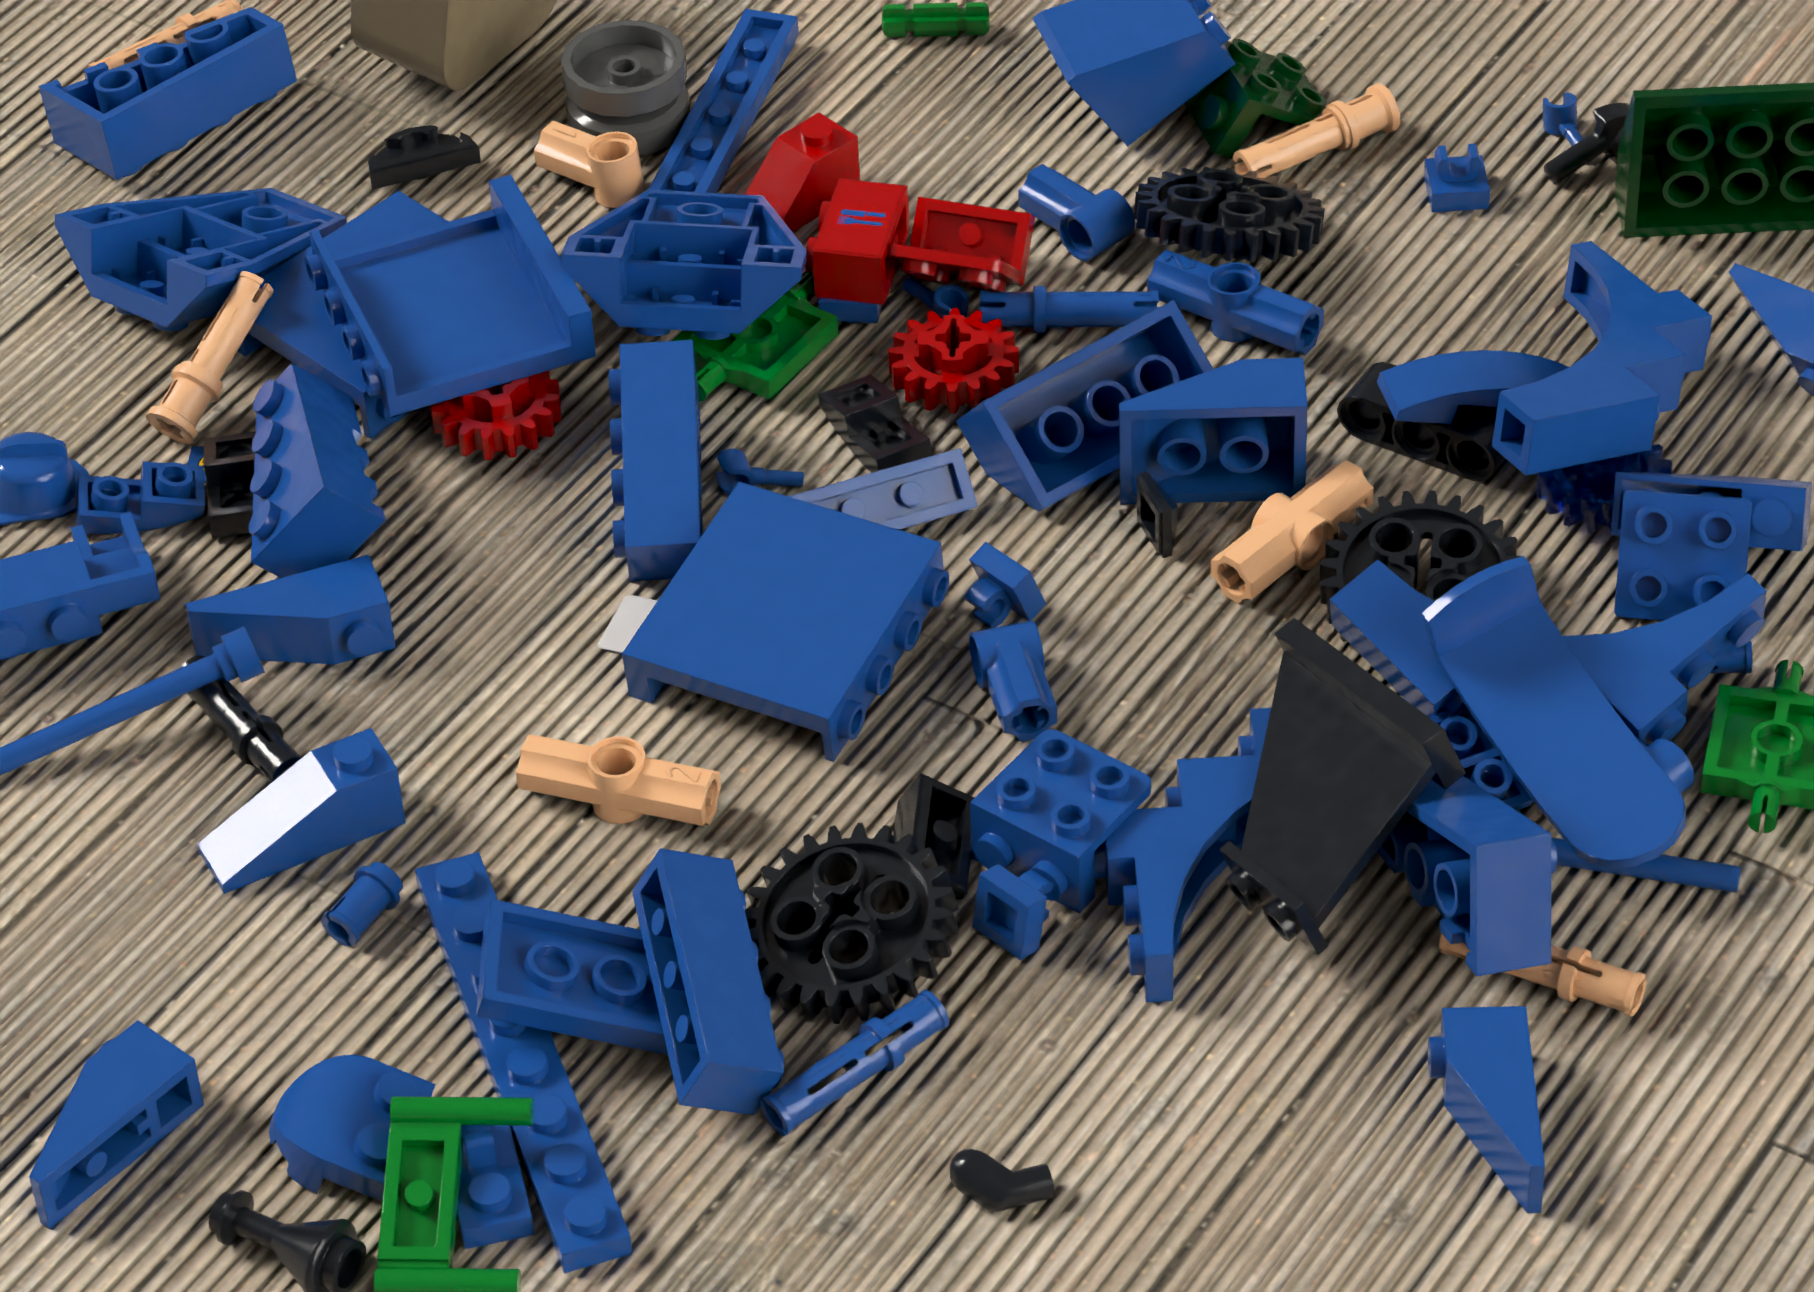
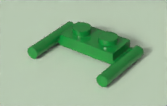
[374,1096,535,1292]

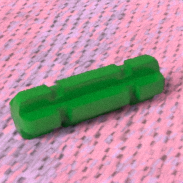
[882,2,990,37]

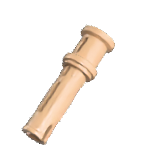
[1233,83,1400,179]
[146,271,274,444]

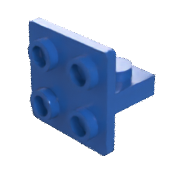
[1614,490,1752,620]

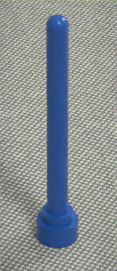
[0,626,265,776]

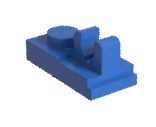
[457,1125,534,1249]

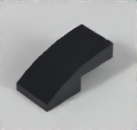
[818,374,933,473]
[204,431,256,538]

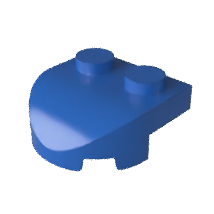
[269,1055,436,1201]

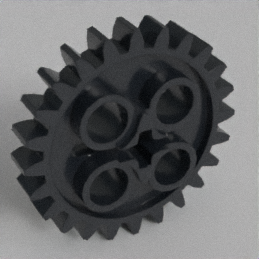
[1133,167,1325,262]
[1320,490,1522,656]
[745,823,959,1024]

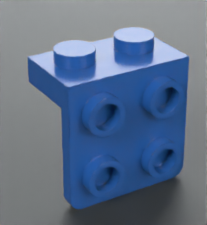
[970,729,1151,914]

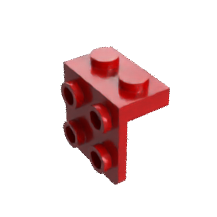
[887,197,1035,292]

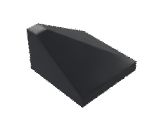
[1137,471,1179,558]

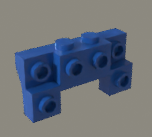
[0,511,161,660]

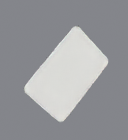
[598,595,657,653]

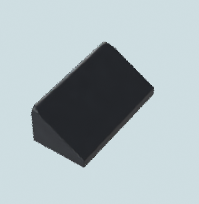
[893,773,975,900]

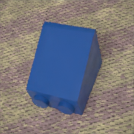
[1032,0,1236,147]

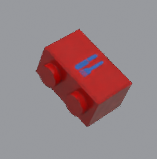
[805,178,910,305]

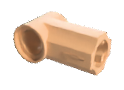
[534,121,645,208]

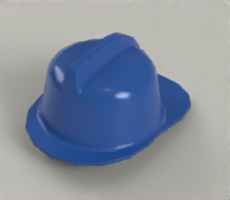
[0,432,89,526]

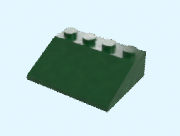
[1615,82,1814,238]

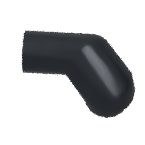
[950,1149,1055,1212]

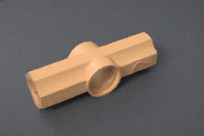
[1211,460,1374,604]
[516,734,721,826]

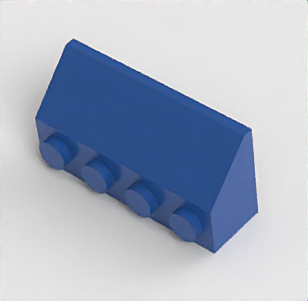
[956,300,1213,512]

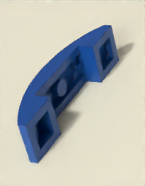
[1377,350,1569,424]

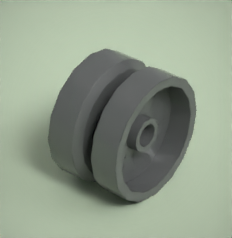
[561,20,690,156]

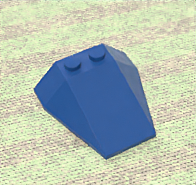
[55,188,347,331]
[561,189,807,340]

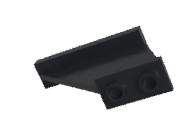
[1219,618,1466,955]

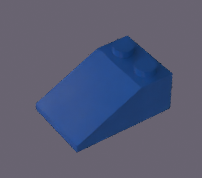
[1119,358,1307,505]

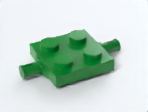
[672,271,839,402]
[1700,660,1814,833]

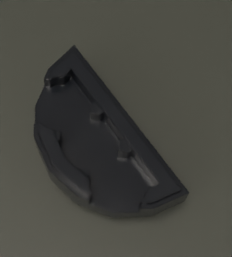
[368,125,481,190]

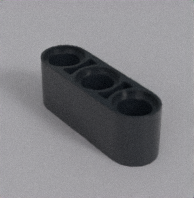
[1337,362,1506,482]

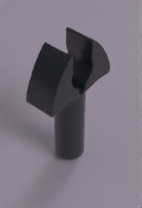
[1544,103,1629,183]

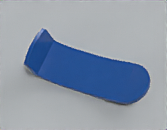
[1422,556,1686,869]

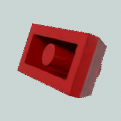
[745,112,860,232]

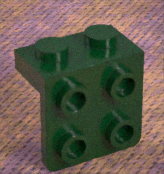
[1184,38,1326,159]

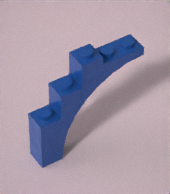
[1492,241,1712,475]
[1329,560,1767,744]
[1094,700,1407,1003]

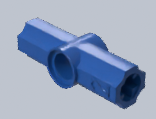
[1147,249,1324,356]

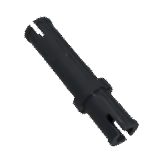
[180,656,303,784]

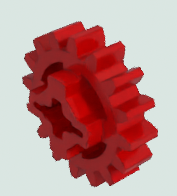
[888,308,1019,414]
[430,371,562,460]

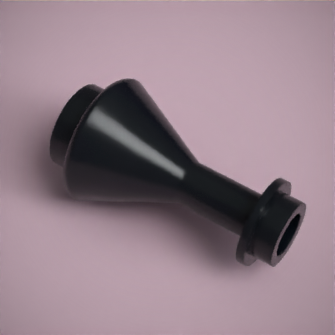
[208,1190,366,1292]

